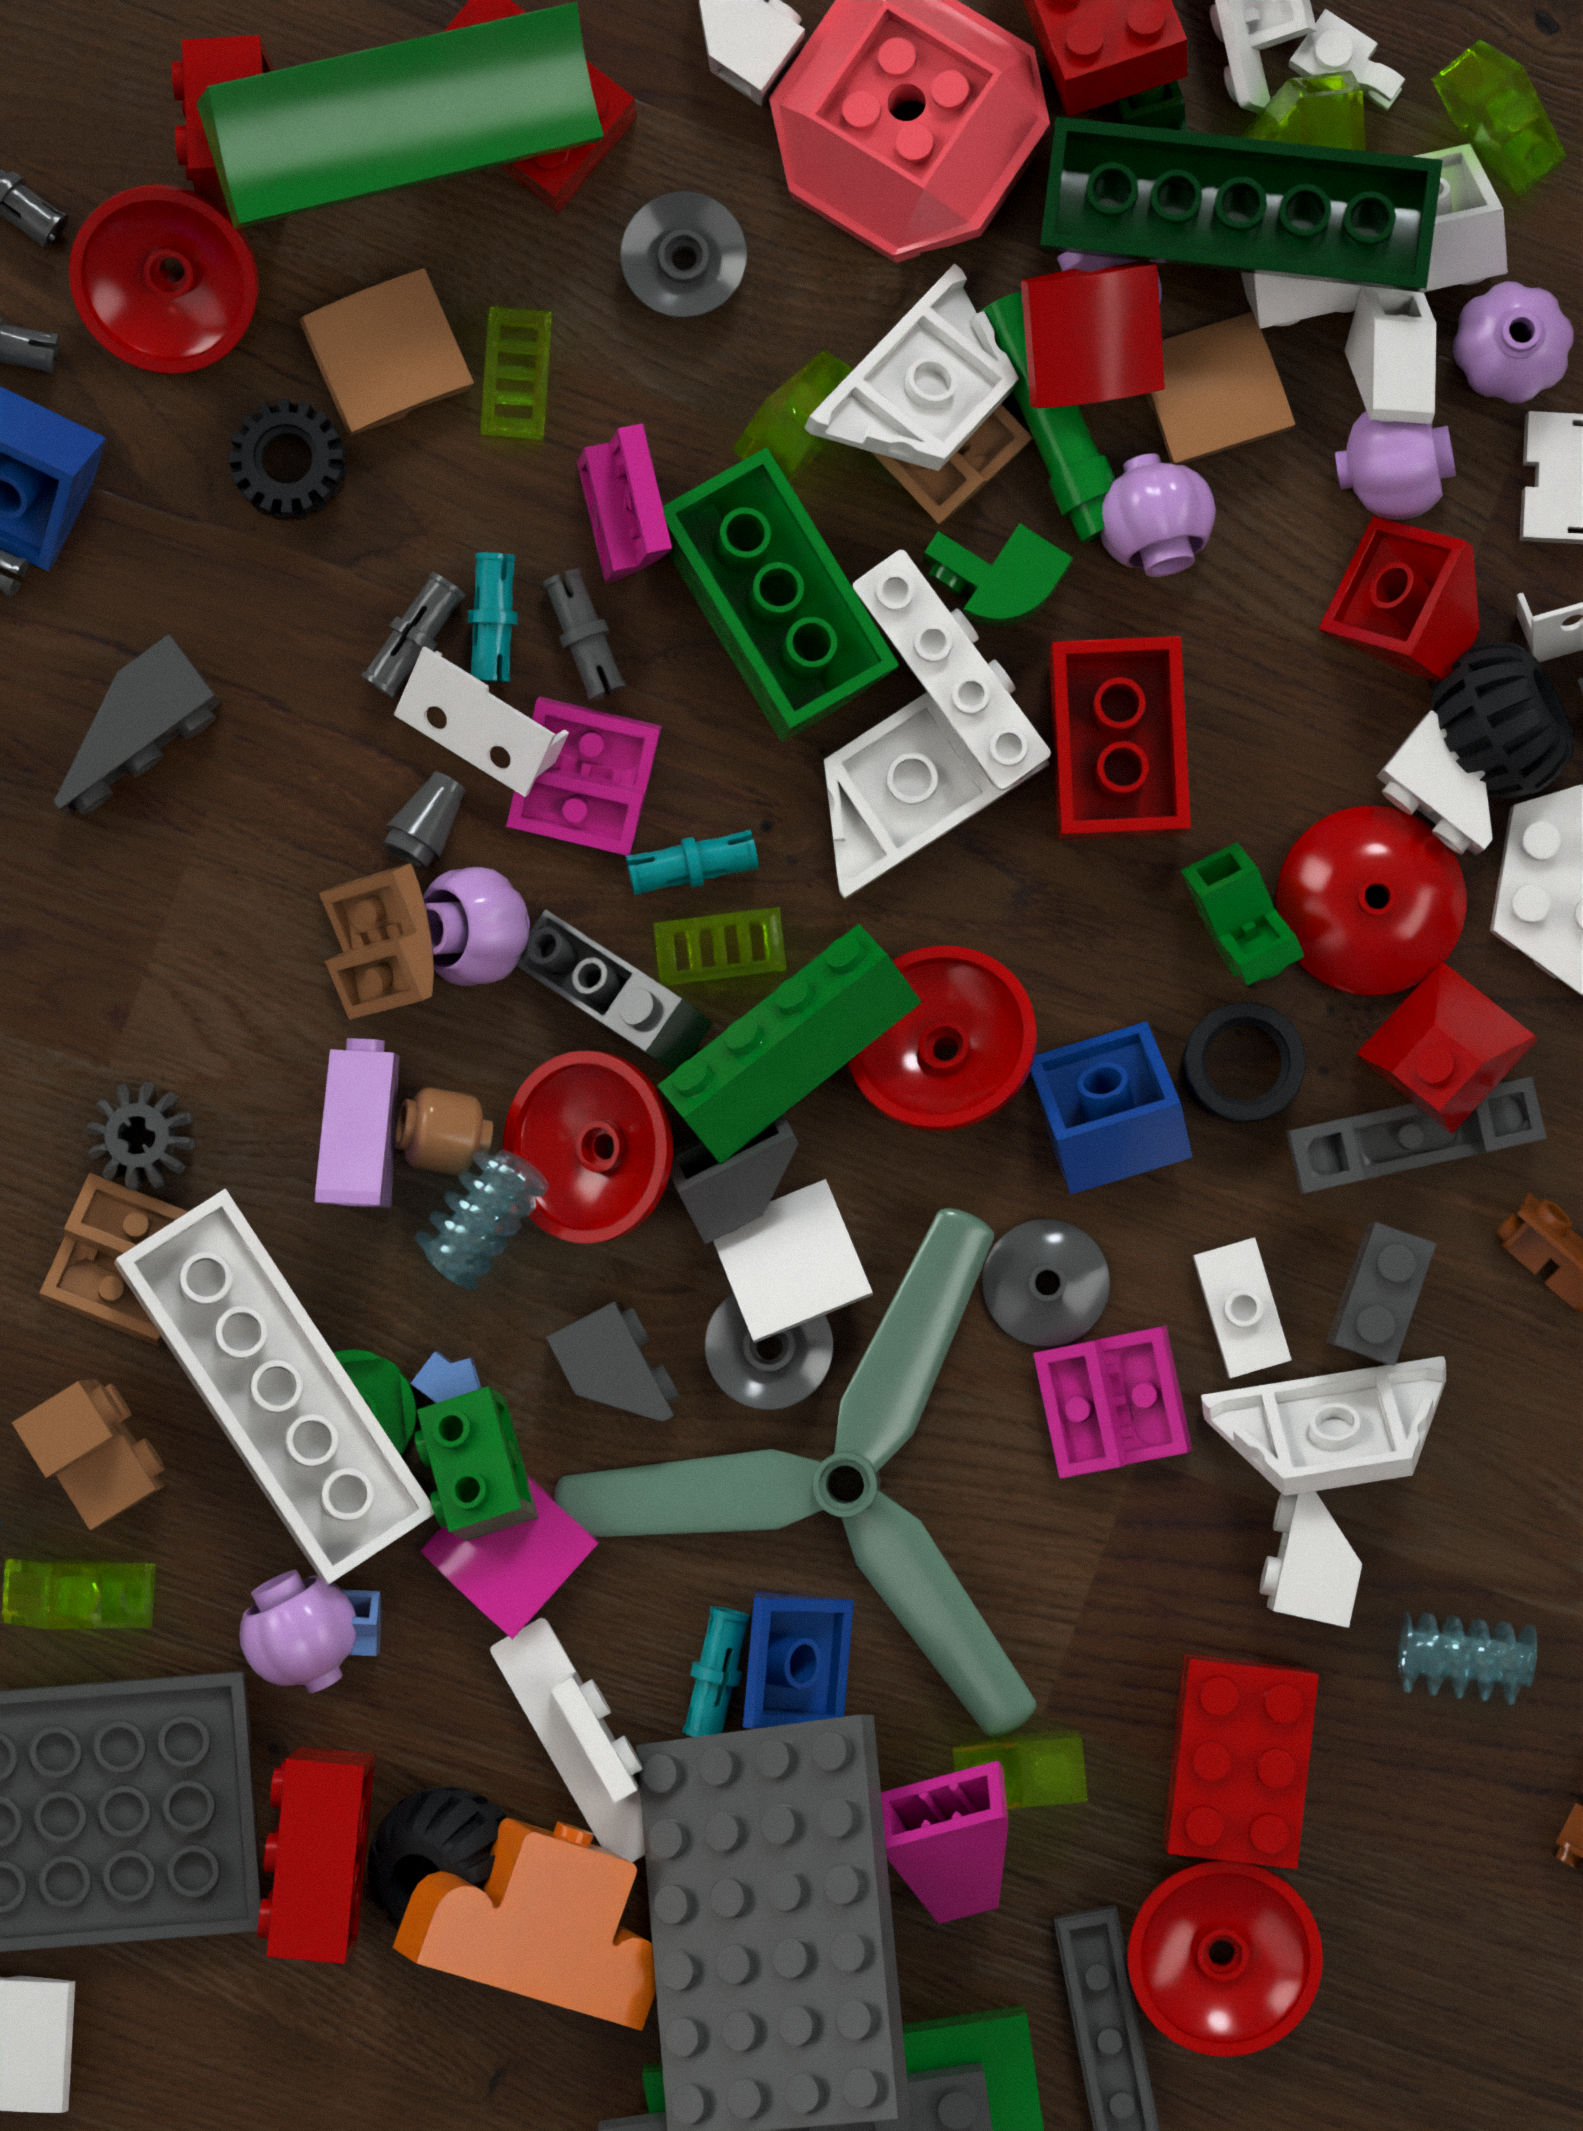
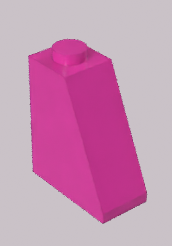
[881,1761,1009,1924]

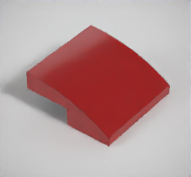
[1021,261,1165,409]

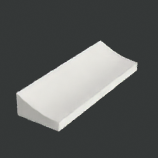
[114,1188,434,1585]

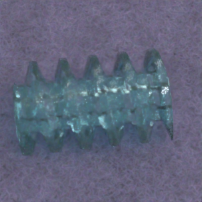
[414,1149,550,1291]
[1398,1610,1537,1705]

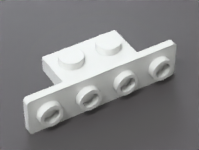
[1210,0,1317,114]
[853,550,1051,791]
[490,1617,645,1862]

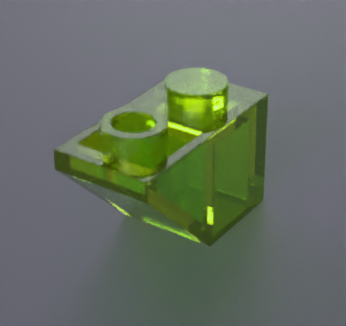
[1432,39,1567,197]
[1239,70,1366,151]
[732,349,853,482]
[2,1558,156,1630]
[952,1729,1088,1809]

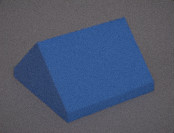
[743,1591,854,1729]

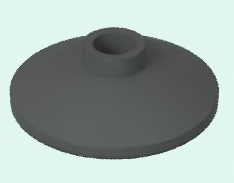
[620,191,747,319]
[982,1219,1110,1347]
[705,1293,833,1410]

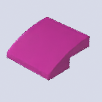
[577,423,672,583]
[506,696,662,855]
[1033,1325,1193,1479]
[420,1474,600,1640]

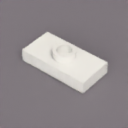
[1192,1237,1292,1378]

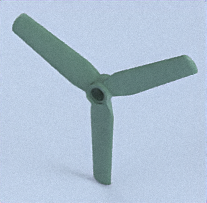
[554,1208,1037,1737]

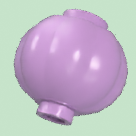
[1452,281,1574,403]
[1335,411,1456,520]
[1099,454,1216,577]
[423,867,530,986]
[239,1570,357,1693]

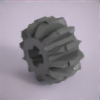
[86,1082,196,1191]

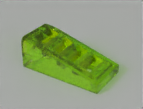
[480,305,553,439]
[653,907,787,987]

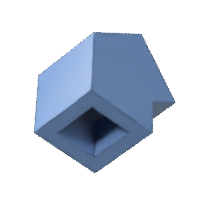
[410,1351,481,1403]
[340,1589,382,1656]

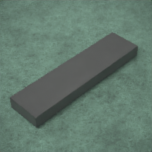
[1053,1905,1160,2131]

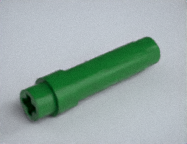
[980,292,1116,544]

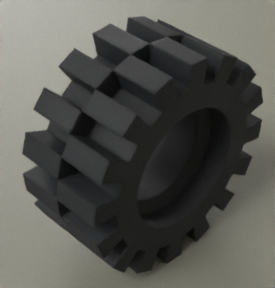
[228,399,347,521]

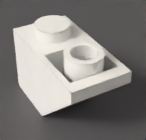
[698,0,805,107]
[1344,286,1436,424]
[1376,710,1493,856]
[1259,1491,1362,1628]

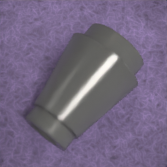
[383,771,466,870]

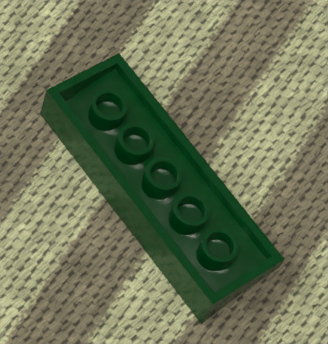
[1040,117,1443,293]

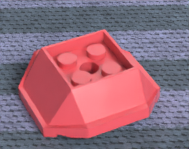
[769,0,1052,263]

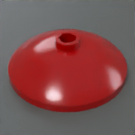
[69,184,259,374]
[1275,806,1467,996]
[848,946,1038,1131]
[503,1051,673,1244]
[1127,1859,1323,2057]

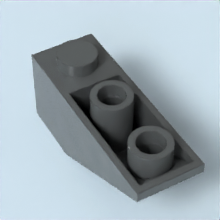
[54,634,222,816]
[516,909,713,1072]

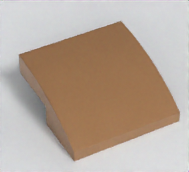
[299,268,474,436]
[1145,311,1296,465]
[871,404,1034,525]
[319,863,434,1020]
[39,1172,188,1347]

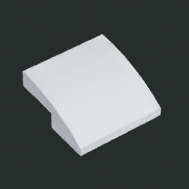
[713,1179,873,1343]
[0,1975,75,2113]

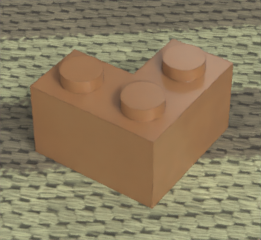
[12,1379,165,1531]

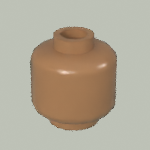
[395,1087,493,1176]

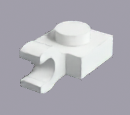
[1288,9,1405,111]

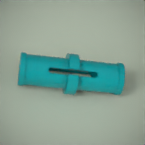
[467,552,518,683]
[626,829,759,896]
[682,1606,751,1737]

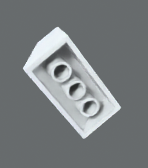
[1240,143,1508,329]

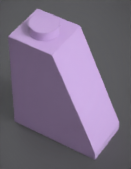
[315,1038,400,1208]

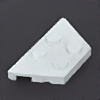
[804,264,1019,471]
[824,692,1050,900]
[1490,784,1583,996]
[1201,1356,1446,1496]

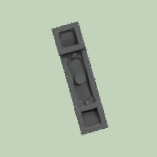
[1286,1076,1547,1194]

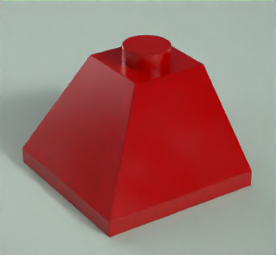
[1318,516,1480,682]
[1356,962,1537,1135]

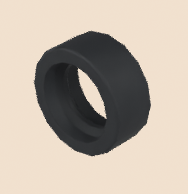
[1182,1001,1306,1124]

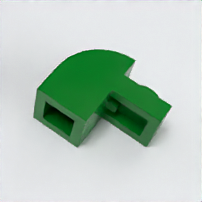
[923,523,1073,628]
[1180,842,1305,986]

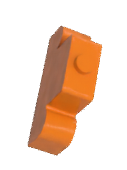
[392,1818,656,2031]

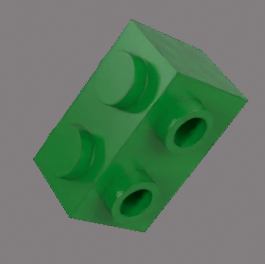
[415,1386,538,1541]

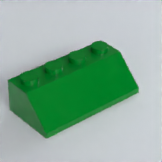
[662,447,899,743]
[657,924,922,1164]

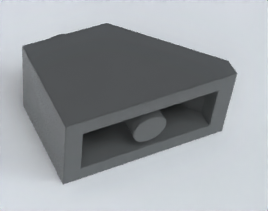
[670,1114,799,1244]

